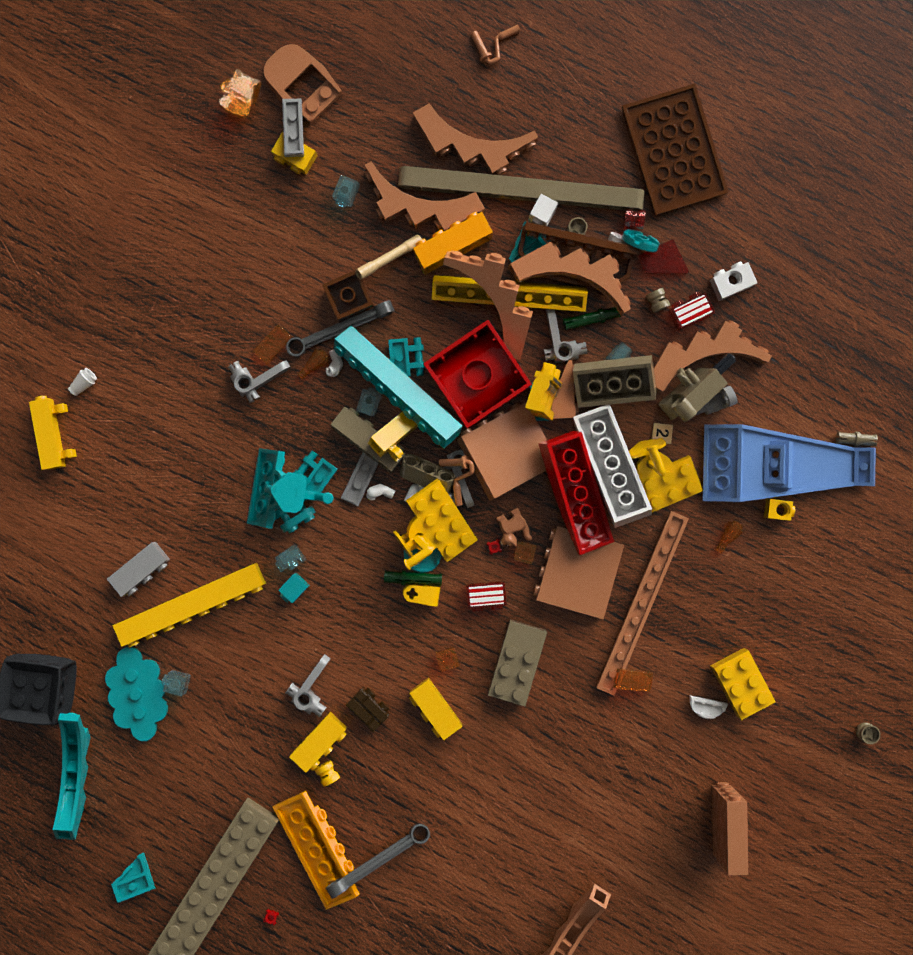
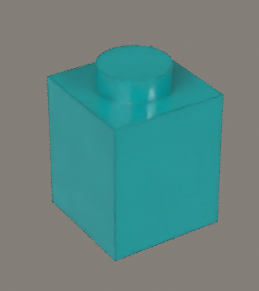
[278,572,310,603]

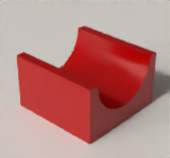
[423,320,532,430]

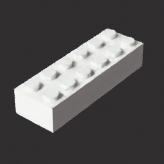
[573,404,652,528]

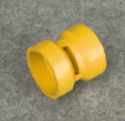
[314,760,340,787]

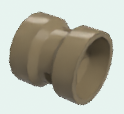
[567,217,588,235]
[646,288,671,313]
[856,722,881,745]

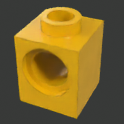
[764,499,795,521]

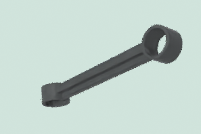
[286,300,395,357]
[326,824,430,899]

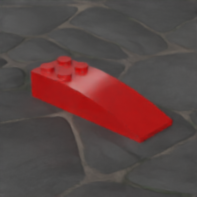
[538,431,614,555]

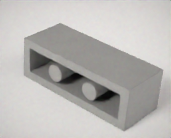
[107,542,170,597]

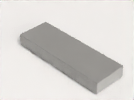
[282,98,304,157]
[341,453,378,506]

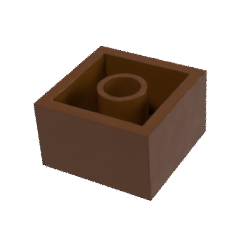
[322,270,374,323]

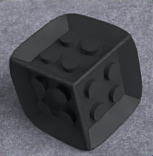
[0,654,77,725]

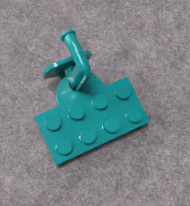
[247,448,333,529]

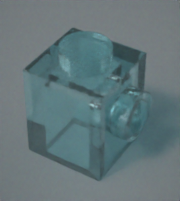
[332,175,360,208]
[356,387,382,418]
[162,670,191,697]

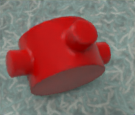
[486,539,502,555]
[263,909,279,925]

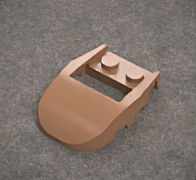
[264,44,343,125]

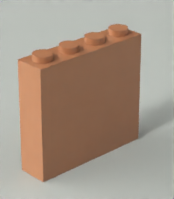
[457,402,547,501]
[533,526,624,619]
[712,782,748,875]

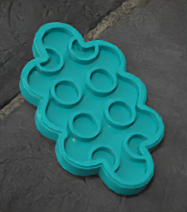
[105,646,168,741]

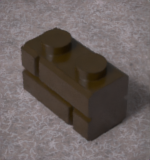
[346,687,390,732]

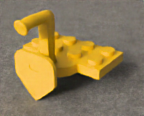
[629,438,703,512]
[393,479,478,570]

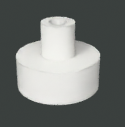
[608,232,627,244]

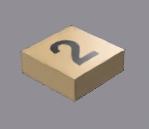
[652,423,673,444]

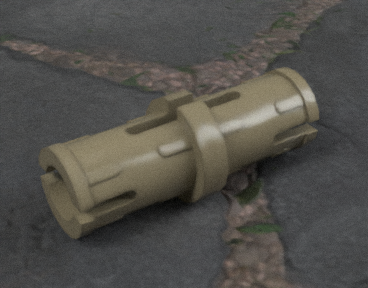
[836,432,878,447]

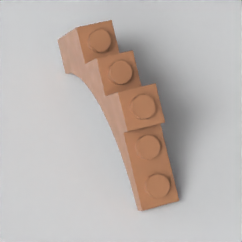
[413,103,538,175]
[364,161,485,232]
[508,242,631,315]
[443,251,533,360]
[653,320,772,393]
[542,884,611,955]

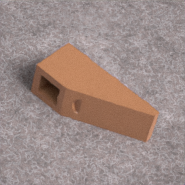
[551,360,579,420]

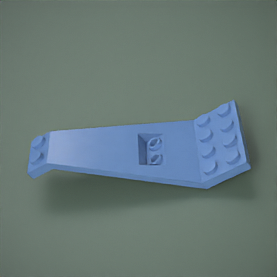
[703,424,876,502]

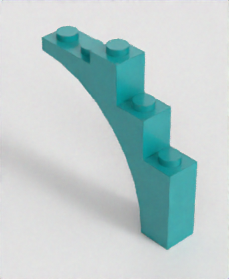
[53,712,91,840]

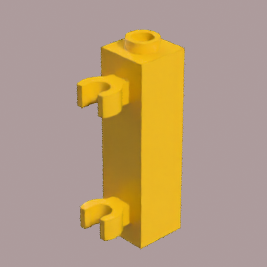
[29,396,77,470]
[368,411,418,462]

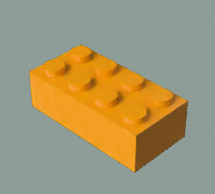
[413,212,493,275]

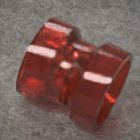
[623,209,646,230]

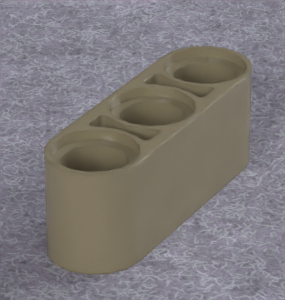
[400,454,455,494]

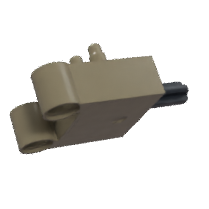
[658,353,736,422]

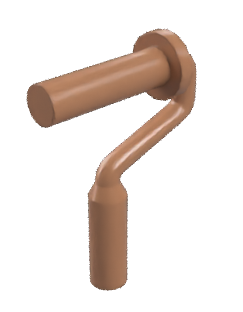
[471,25,520,65]
[439,455,475,506]

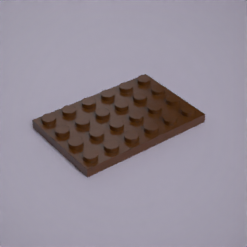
[621,83,729,216]

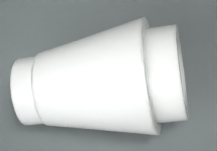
[68,368,97,396]

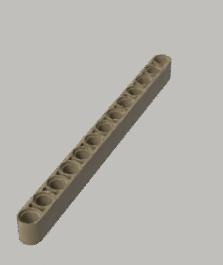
[398,166,645,212]

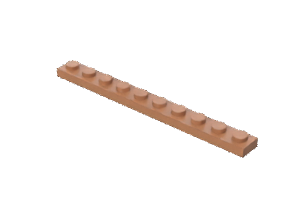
[596,511,689,695]

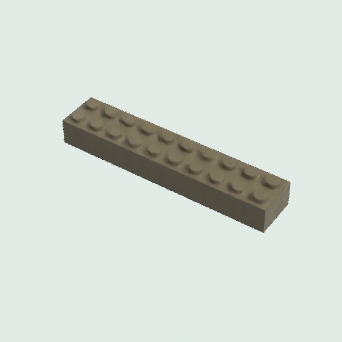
[148,798,279,955]

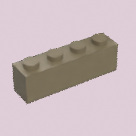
[330,407,406,474]

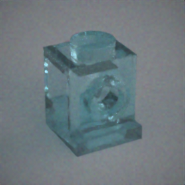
[275,544,307,572]

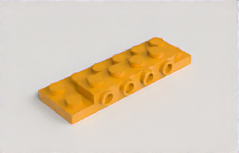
[273,791,360,910]

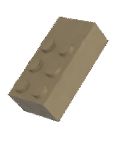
[573,355,656,408]
[488,619,547,706]

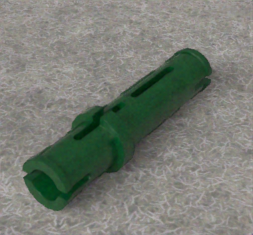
[563,307,621,331]
[384,570,442,586]

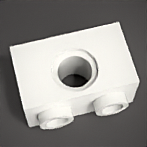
[528,194,558,226]
[710,262,757,301]

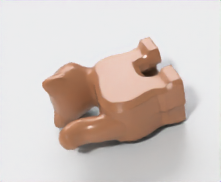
[496,508,532,547]

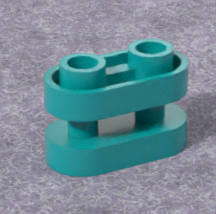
[275,499,316,534]

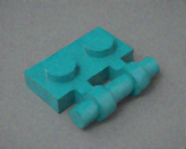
[388,337,424,377]
[293,450,338,492]

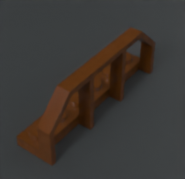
[517,222,639,291]

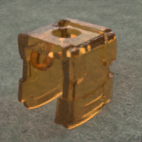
[218,69,261,118]

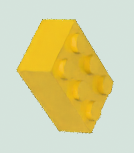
[710,648,775,720]

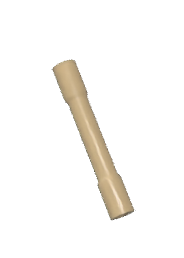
[355,235,422,280]

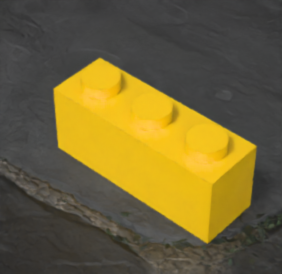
[409,677,462,740]
[289,712,347,773]

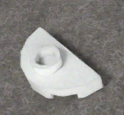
[689,695,728,719]

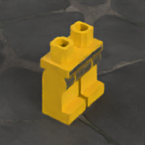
[525,362,562,420]

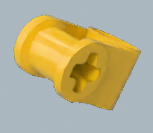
[403,584,440,606]

